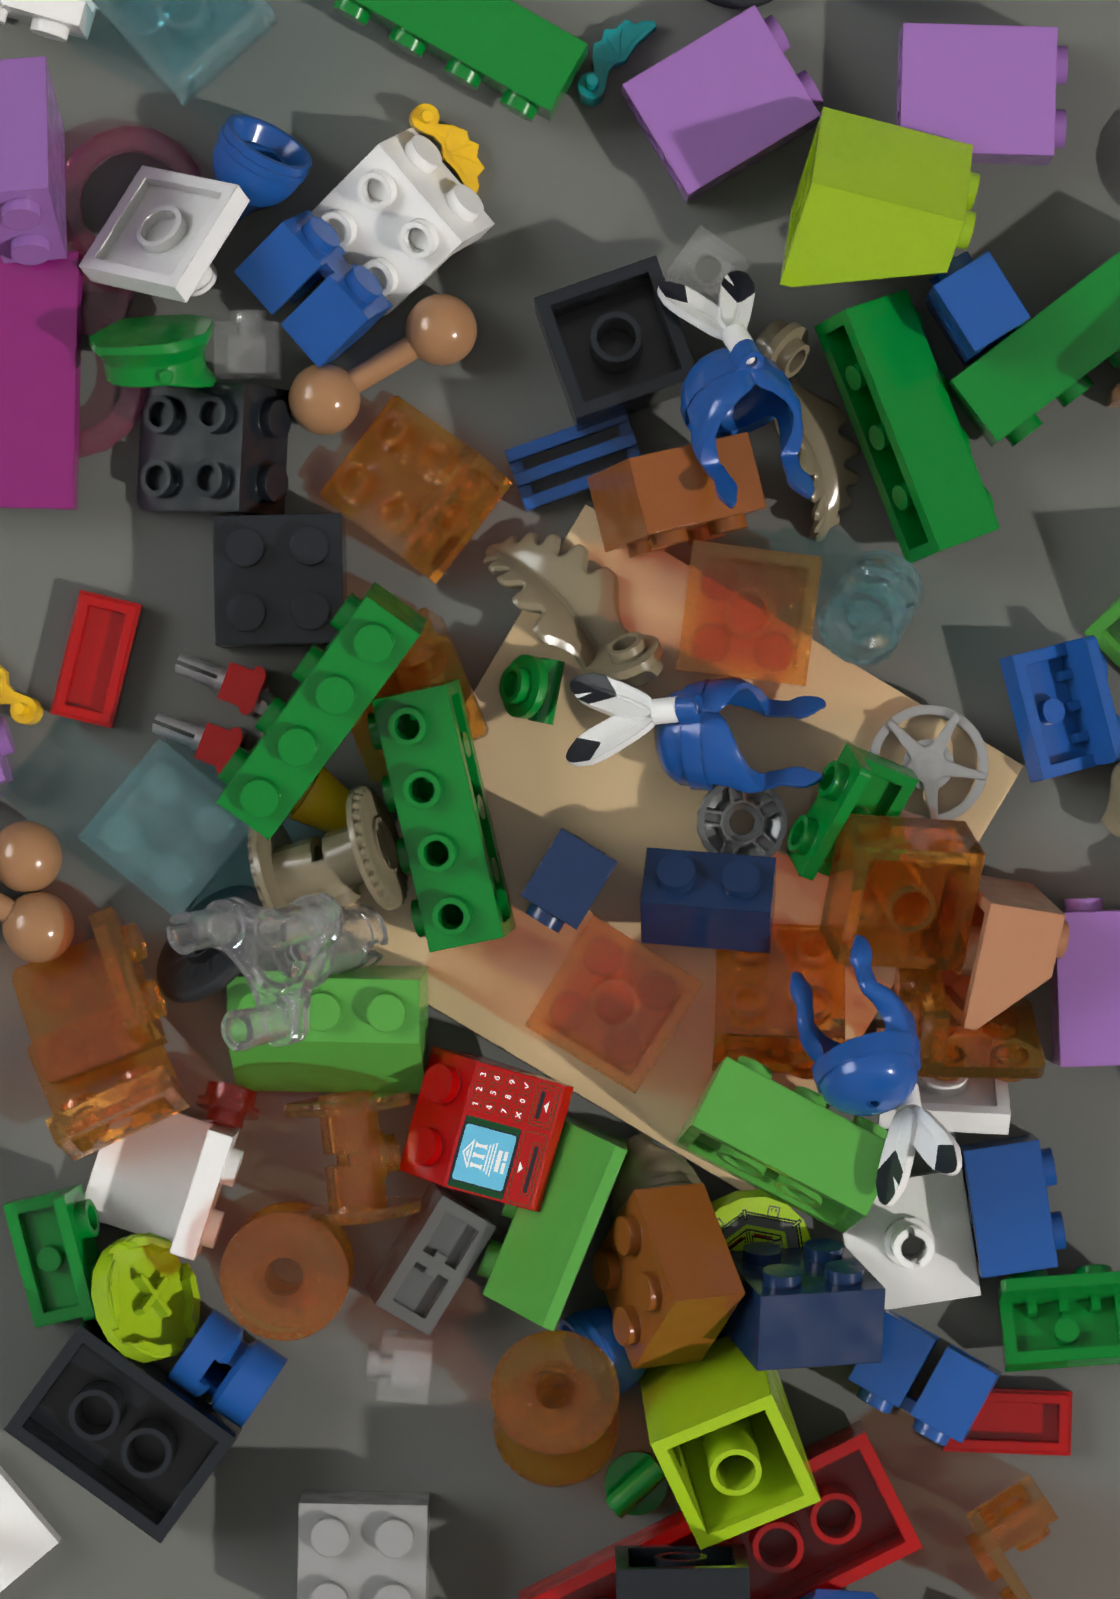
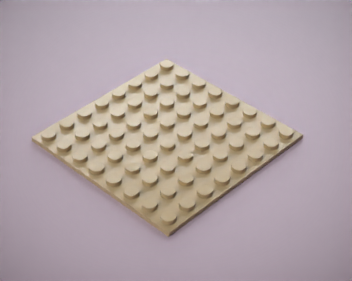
[324,504,1024,1191]

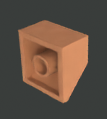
[933,872,1069,1030]

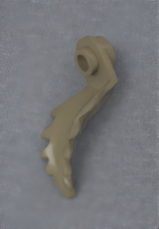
[755,319,859,542]
[483,532,663,688]

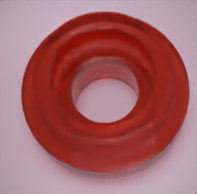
[196,1081,260,1130]

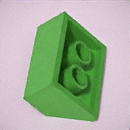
[227,963,428,1094]
[674,1056,888,1234]
[476,1115,628,1332]

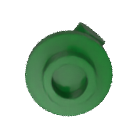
[499,654,565,725]
[605,1450,668,1519]

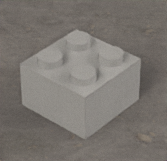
[297,1490,430,1599]

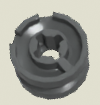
[697,785,787,857]

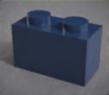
[520,827,618,933]
[640,847,776,953]

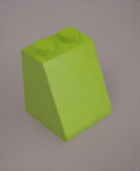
[780,106,980,287]
[639,1335,821,1550]

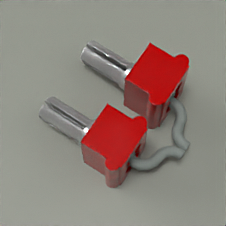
[152,653,274,774]

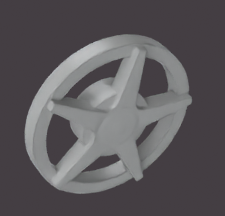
[870,705,989,825]

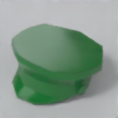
[89,314,218,388]

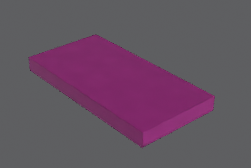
[0,251,83,510]

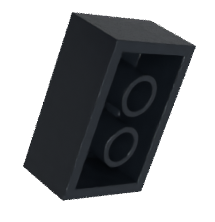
[4,1319,243,1544]

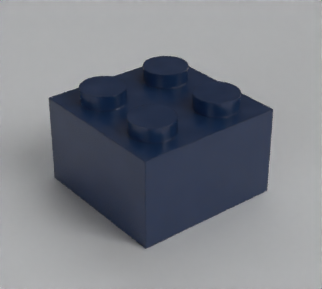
[722,1238,886,1371]

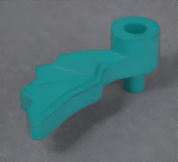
[577,19,657,106]

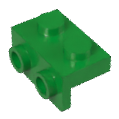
[786,743,919,888]
[3,1184,100,1328]
[997,1264,1120,1372]

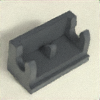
[366,1182,496,1336]

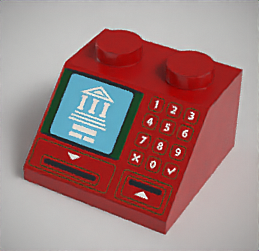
[398,1046,574,1212]

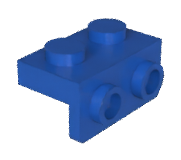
[999,635,1120,783]

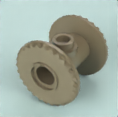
[247,786,408,939]

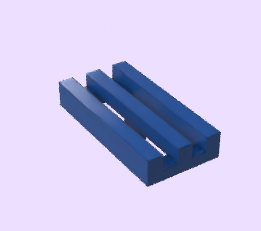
[505,414,641,512]

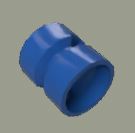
[167,1308,288,1428]

